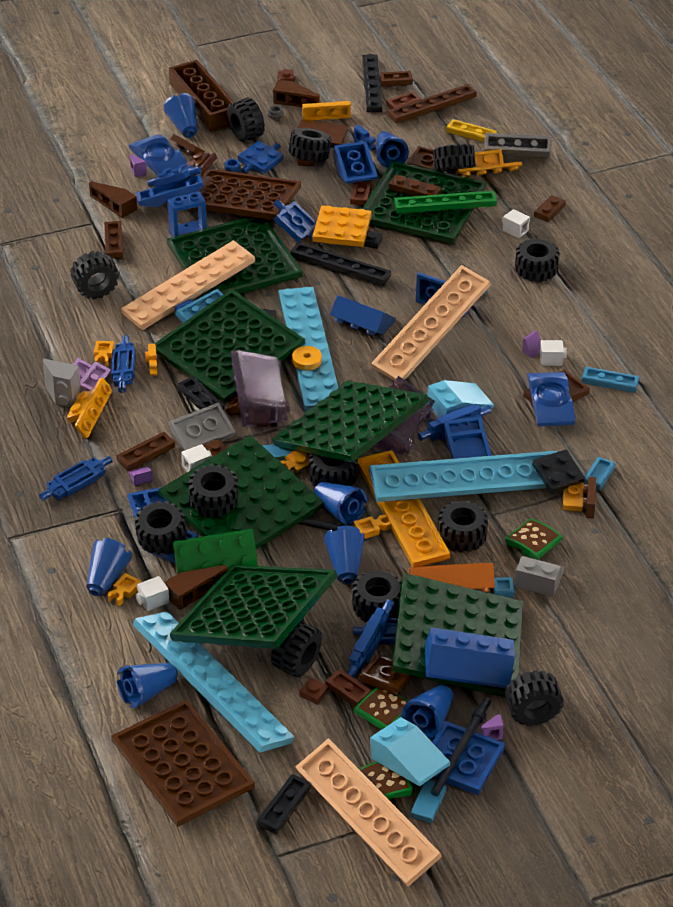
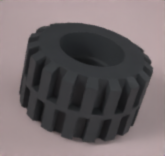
[227,97,265,142]
[288,128,332,162]
[433,144,476,172]
[515,238,560,282]
[70,251,119,299]
[309,454,358,487]
[188,464,239,517]
[438,500,488,552]
[135,501,187,555]
[352,570,402,621]
[271,621,322,677]
[505,670,564,726]

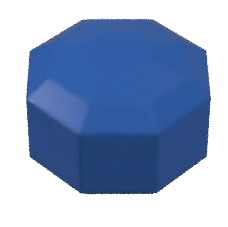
[224,159,241,173]

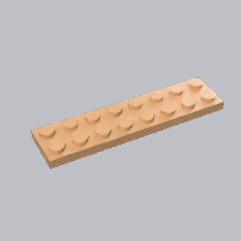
[121,240,255,331]
[371,265,490,385]
[295,738,442,887]

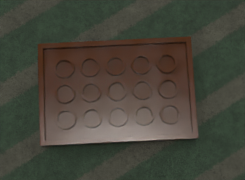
[190,169,301,221]
[111,699,255,827]

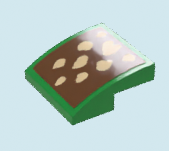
[505,518,563,560]
[354,688,408,729]
[359,761,413,801]

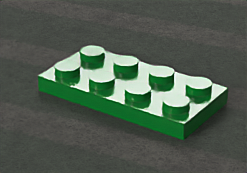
[172,529,258,574]

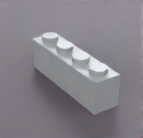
[484,133,551,158]

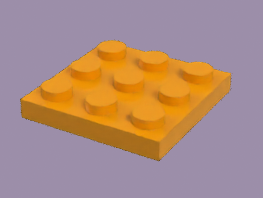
[312,206,372,247]

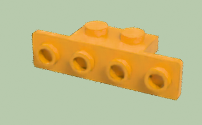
[455,149,522,177]
[66,377,112,439]

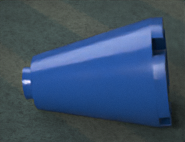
[164,93,197,137]
[376,131,409,168]
[314,482,368,525]
[324,526,364,585]
[86,538,132,596]
[117,663,178,708]
[401,685,454,739]

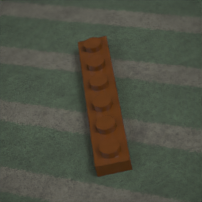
[388,84,477,123]

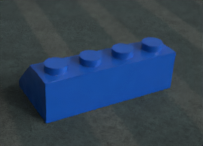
[425,627,515,688]

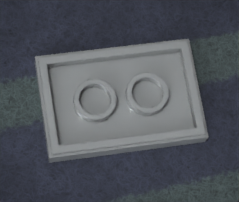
[168,403,236,451]

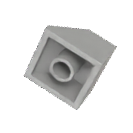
[43,359,81,407]
[514,556,565,597]

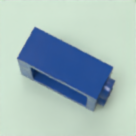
[167,192,207,237]

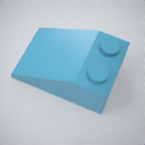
[427,380,494,417]
[370,717,450,786]

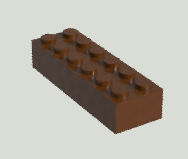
[169,60,234,131]

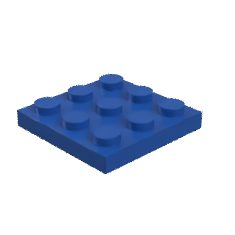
[432,721,505,795]

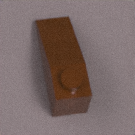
[273,80,320,107]
[89,181,138,218]
[164,565,228,610]

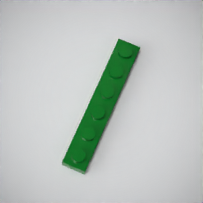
[394,191,497,214]

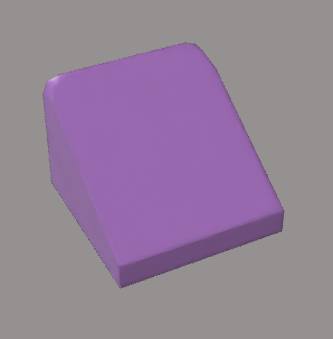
[129,154,147,177]
[522,330,541,358]
[128,466,153,486]
[481,714,504,740]

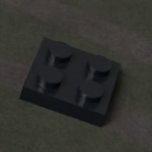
[532,449,585,494]

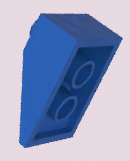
[334,141,378,184]

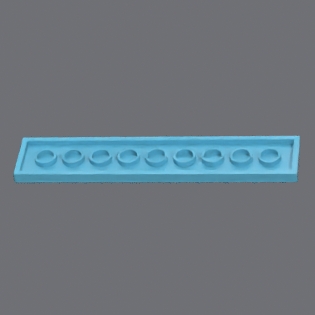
[278,287,338,411]
[369,451,557,502]
[133,612,294,753]

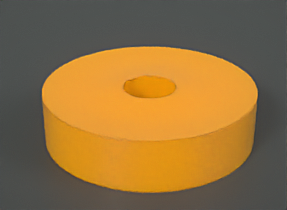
[292,346,322,371]

